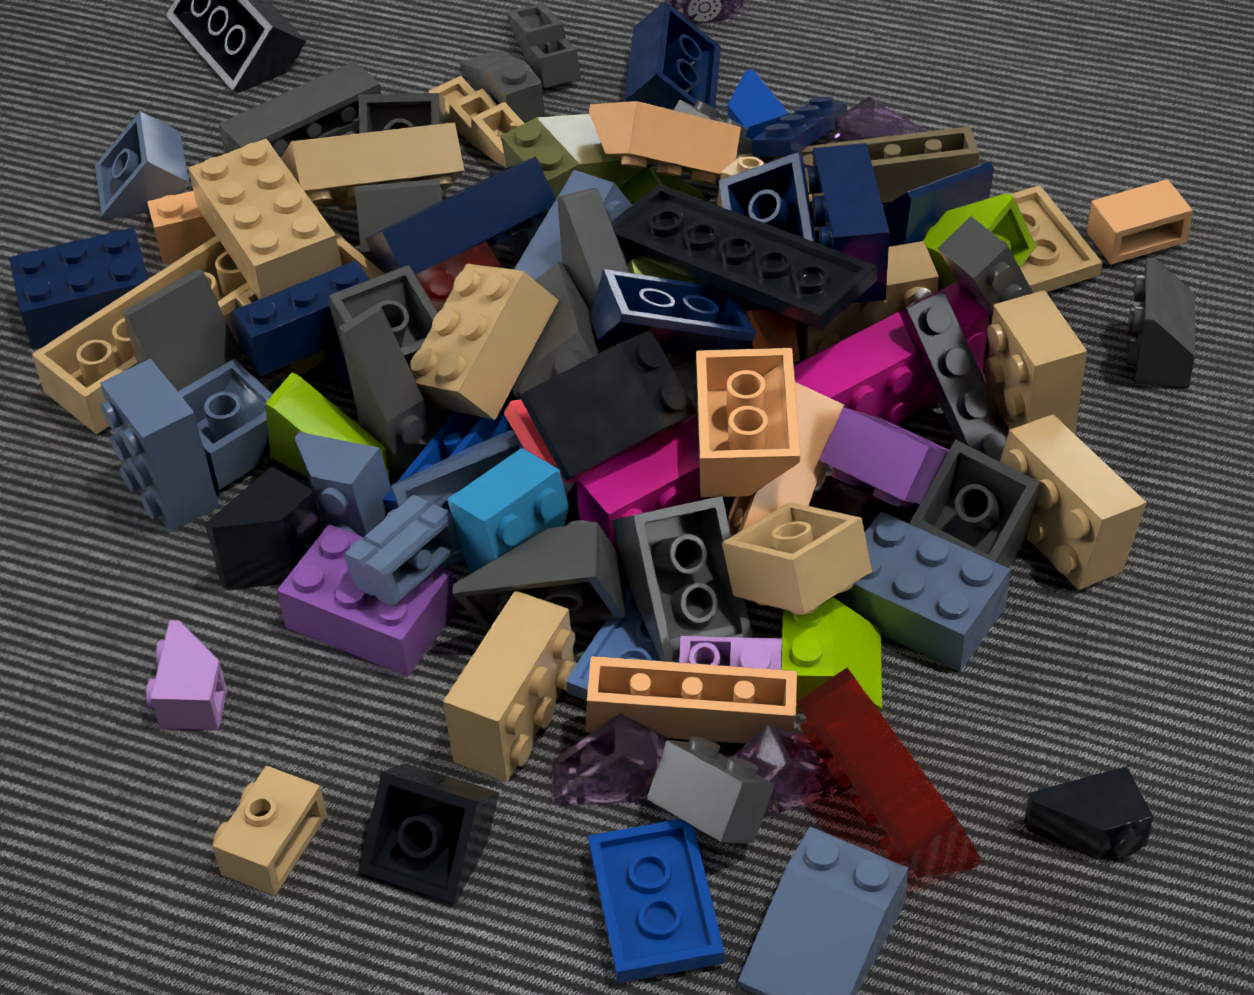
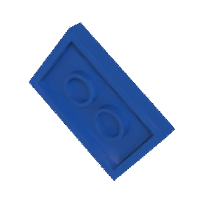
[588,819,725,983]

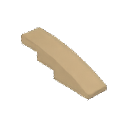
[428,76,524,168]

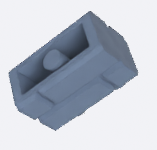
[344,495,461,607]

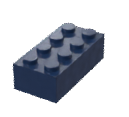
[365,156,556,283]

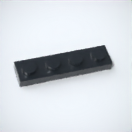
[899,291,1008,462]

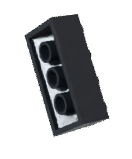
[166,0,306,93]

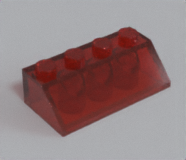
[796,667,983,878]

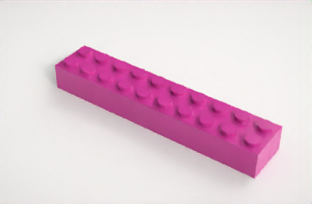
[577,282,990,554]

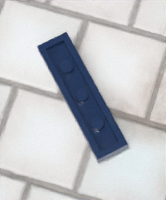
[751,97,848,157]

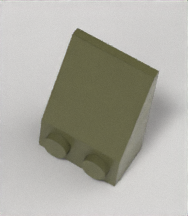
[500,114,654,213]

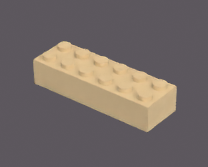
[32,236,251,434]

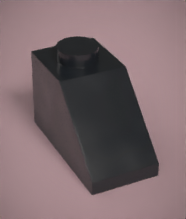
[1024,766,1153,860]

